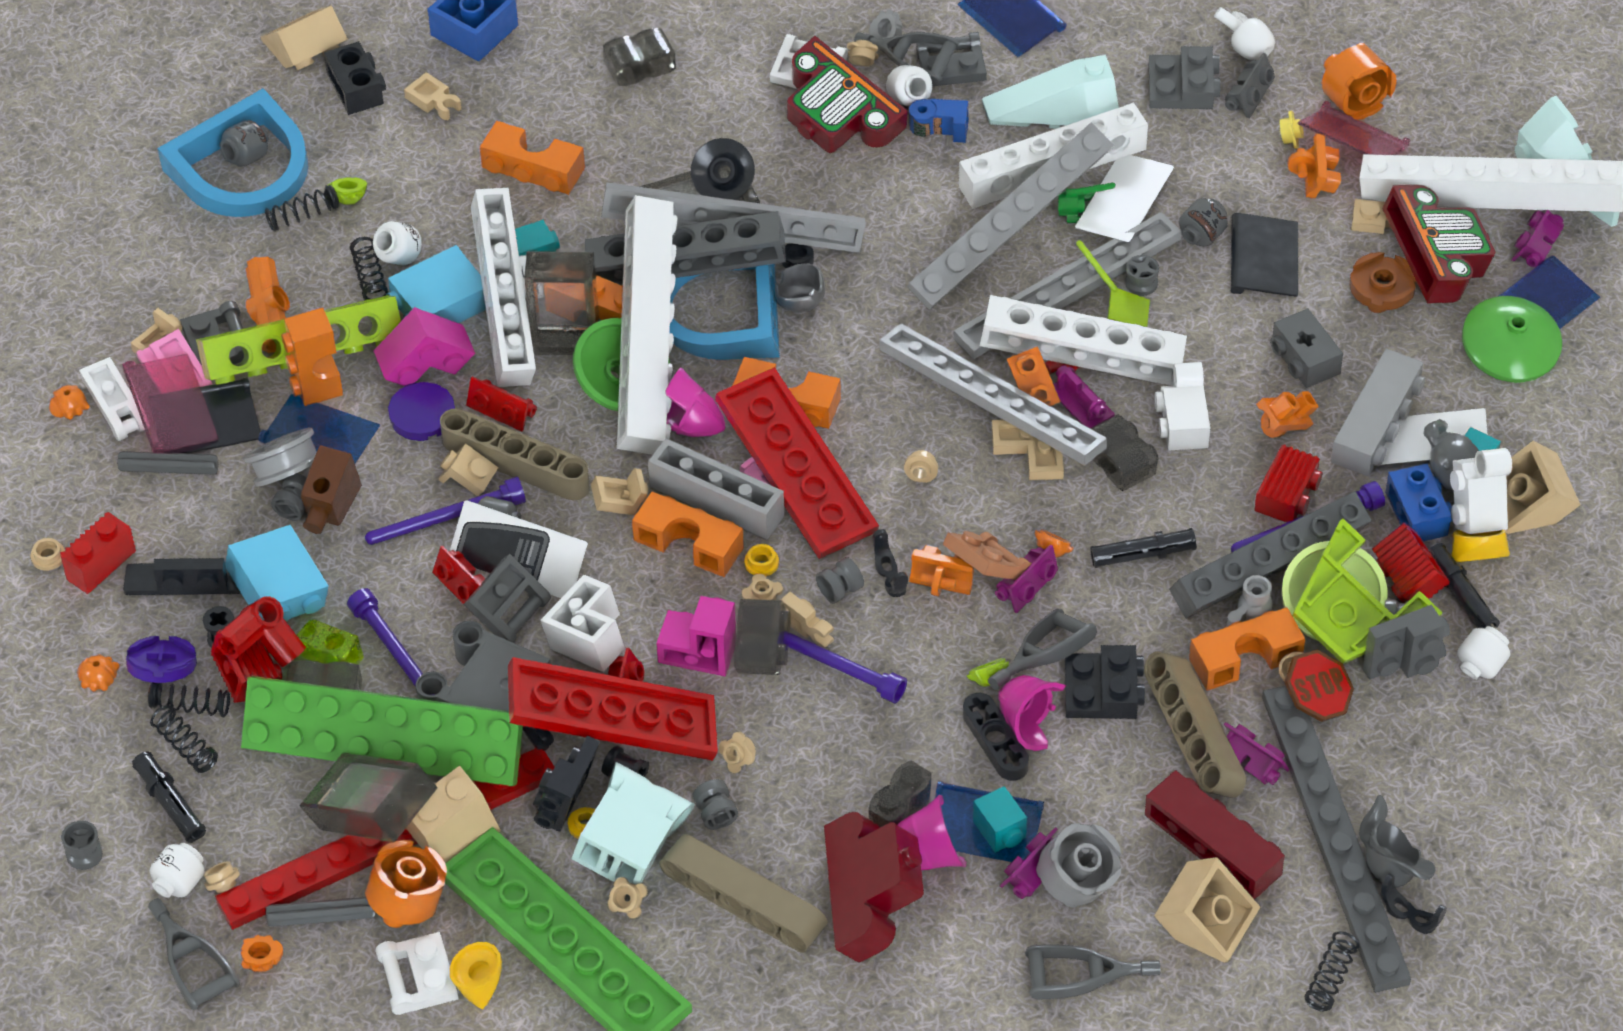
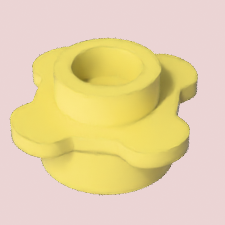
[1280,110,1304,149]

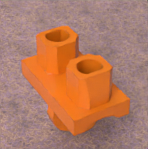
[1288,134,1341,198]
[1006,346,1060,406]
[1256,391,1319,438]
[909,545,974,596]

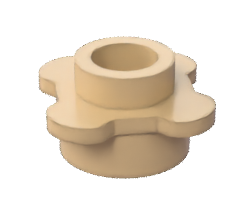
[847,40,879,67]
[742,574,783,609]
[718,732,756,773]
[608,877,648,919]

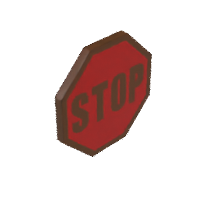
[1284,650,1354,722]

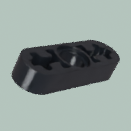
[963,693,1029,781]

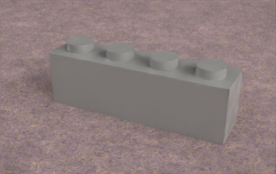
[1331,348,1426,477]
[648,438,784,540]

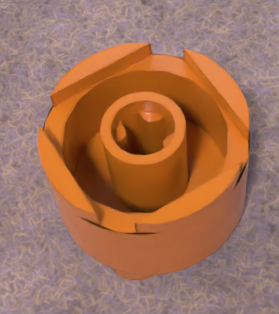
[1322,43,1397,120]
[365,840,447,928]

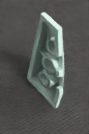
[982,55,1119,129]
[1515,96,1620,227]

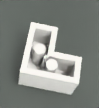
[540,575,625,672]

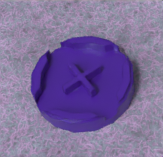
[388,382,455,441]
[126,636,197,683]

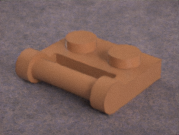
[943,531,1032,580]

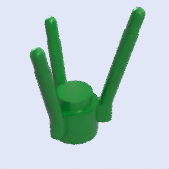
[1058,182,1116,223]

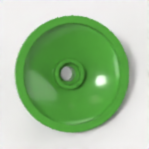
[1462,296,1562,383]
[573,318,670,411]

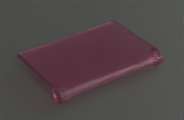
[1298,100,1410,155]
[122,353,218,453]

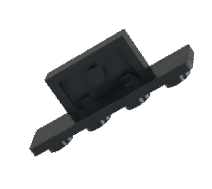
[123,558,241,595]

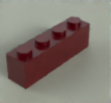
[1145,770,1285,900]

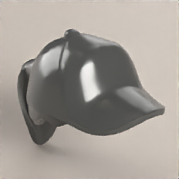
[1423,419,1479,492]
[1359,795,1436,887]

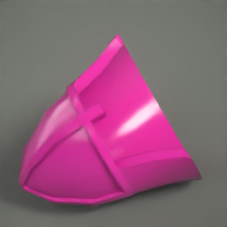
[665,367,726,437]
[998,675,1066,751]
[898,795,967,870]

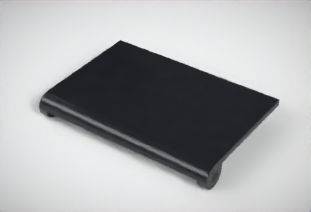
[1231,213,1298,297]
[148,377,262,454]

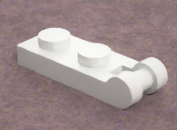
[79,357,149,441]

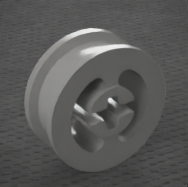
[243,428,317,487]

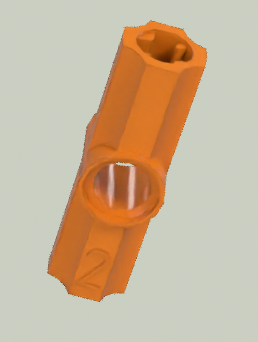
[246,256,290,353]

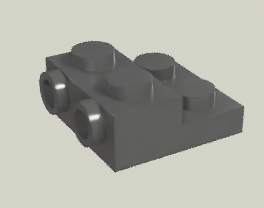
[1148,46,1220,109]
[1363,605,1450,680]

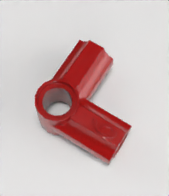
[215,596,306,668]

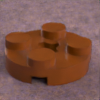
[1350,252,1416,313]

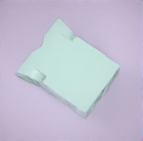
[571,762,695,885]

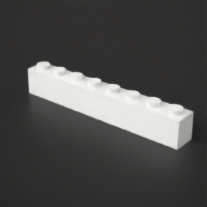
[1359,154,1623,212]
[617,195,677,455]

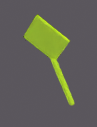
[1076,240,1150,327]

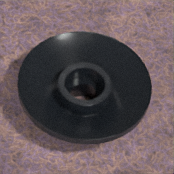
[691,138,755,200]

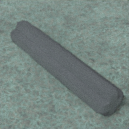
[117,451,219,475]
[266,897,376,927]

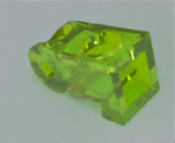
[297,619,364,679]

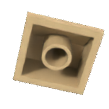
[260,5,348,70]
[1505,441,1581,534]
[399,766,501,864]
[1154,857,1260,962]

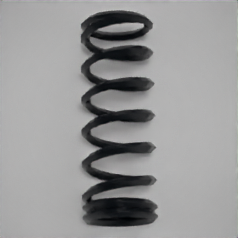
[265,184,340,232]
[349,236,389,301]
[148,682,230,718]
[150,705,218,773]
[1304,931,1360,1012]

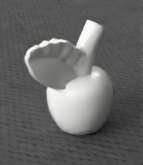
[1214,7,1275,61]

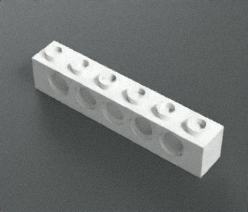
[959,103,1148,209]
[471,188,536,387]
[980,295,1187,386]

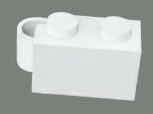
[1155,362,1210,451]
[1450,448,1512,534]

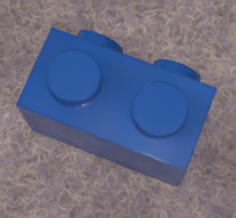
[1385,464,1453,542]

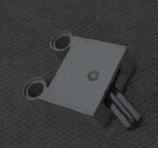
[415,620,554,751]

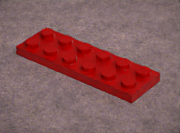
[715,367,879,559]
[508,657,718,761]

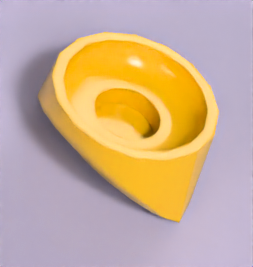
[1451,530,1510,562]
[449,942,502,1010]

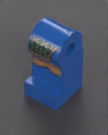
[909,99,969,143]

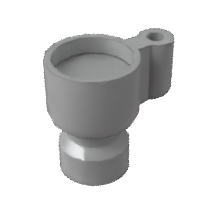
[1227,575,1273,627]

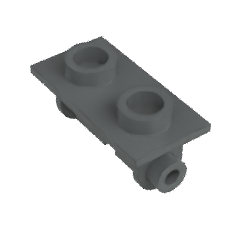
[1225,53,1275,118]

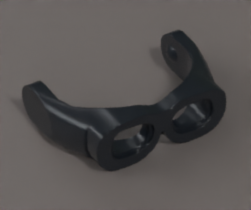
[873,529,908,597]
[1381,874,1447,934]

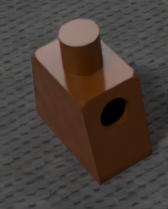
[301,445,362,534]

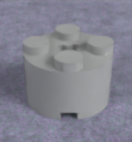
[1036,823,1122,908]

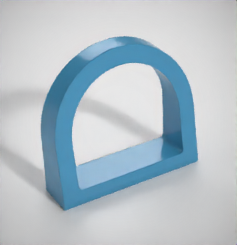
[157,88,308,217]
[669,264,780,360]

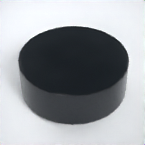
[782,243,814,268]

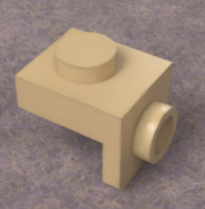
[131,308,182,354]
[438,444,499,496]
[591,468,648,515]

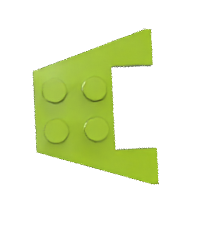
[1292,519,1443,664]

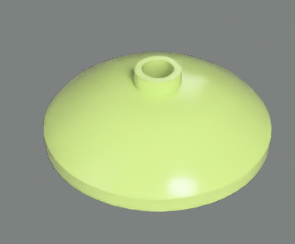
[1281,541,1388,641]

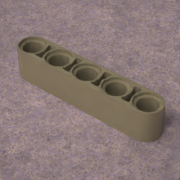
[440,408,590,501]
[1144,651,1246,798]
[659,834,828,953]

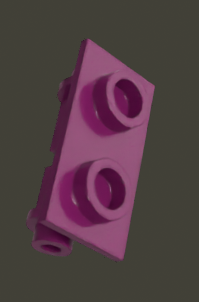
[1511,210,1564,267]
[1053,365,1115,429]
[995,545,1058,613]
[1223,722,1289,785]
[999,827,1058,899]

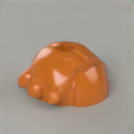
[49,385,90,419]
[1035,529,1074,558]
[77,654,120,692]
[241,935,283,972]

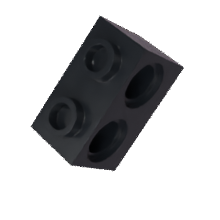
[324,41,386,115]

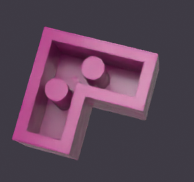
[374,307,475,386]
[656,596,737,677]

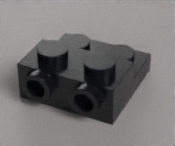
[1065,645,1145,719]
[533,736,600,832]

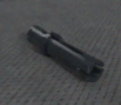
[1090,528,1197,568]
[1430,543,1500,629]
[132,751,206,843]

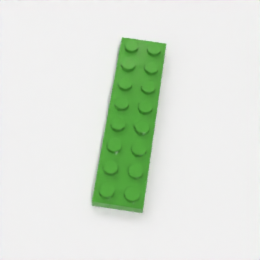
[241,676,523,786]
[445,827,692,1031]

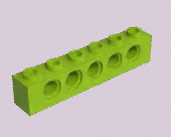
[196,295,401,384]

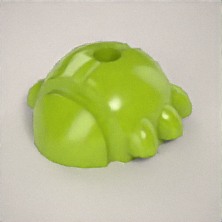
[328,177,367,205]
[966,658,1009,687]

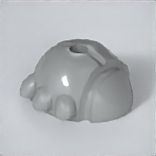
[869,9,903,39]

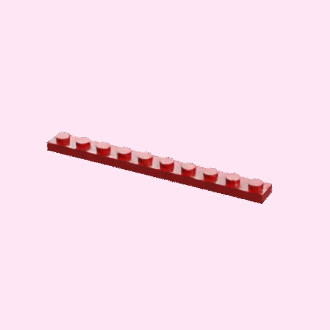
[215,748,555,930]

